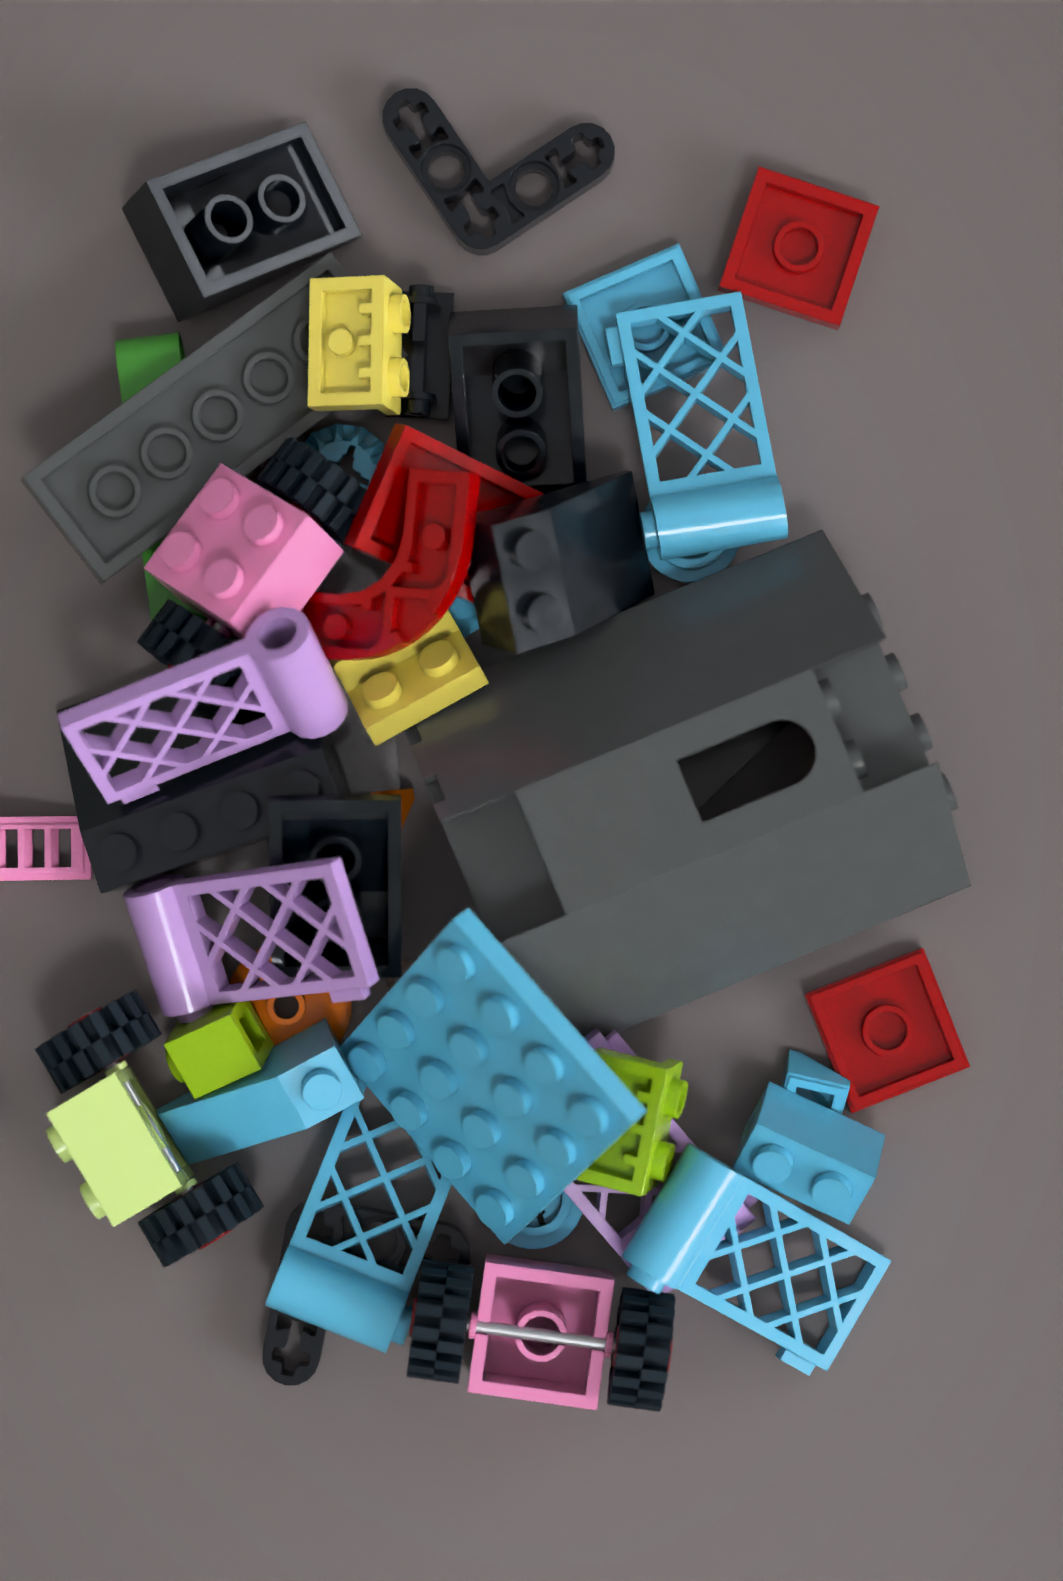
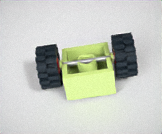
[35,990,264,1267]

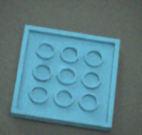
[340,908,647,1245]

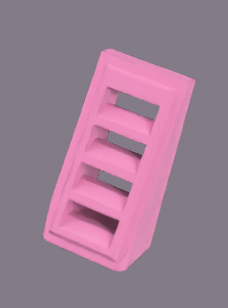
[0,816,93,881]

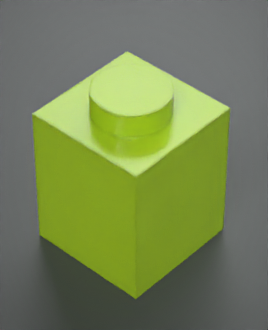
[164,1001,274,1099]

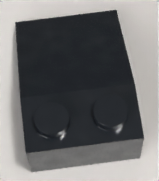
[122,121,362,322]
[448,305,587,494]
[468,470,655,654]
[268,795,401,978]

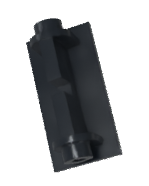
[385,284,454,420]

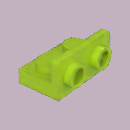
[576,1047,688,1197]

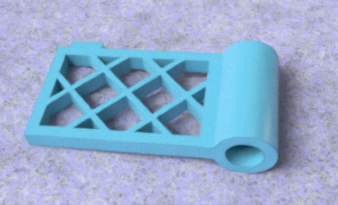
[605,291,788,561]
[265,1077,452,1353]
[622,1143,891,1376]

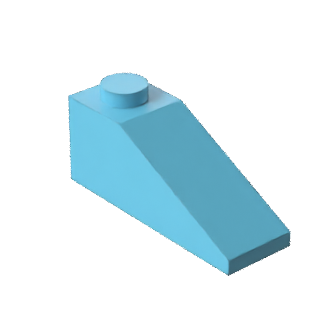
[157,1018,364,1165]

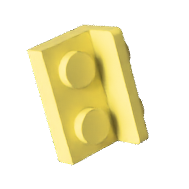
[308,275,411,415]
[330,610,489,746]

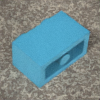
[732,1081,885,1225]

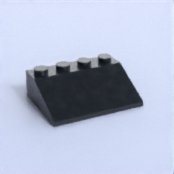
[57,685,352,893]

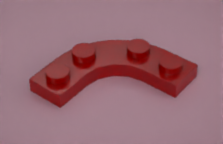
[301,468,481,661]

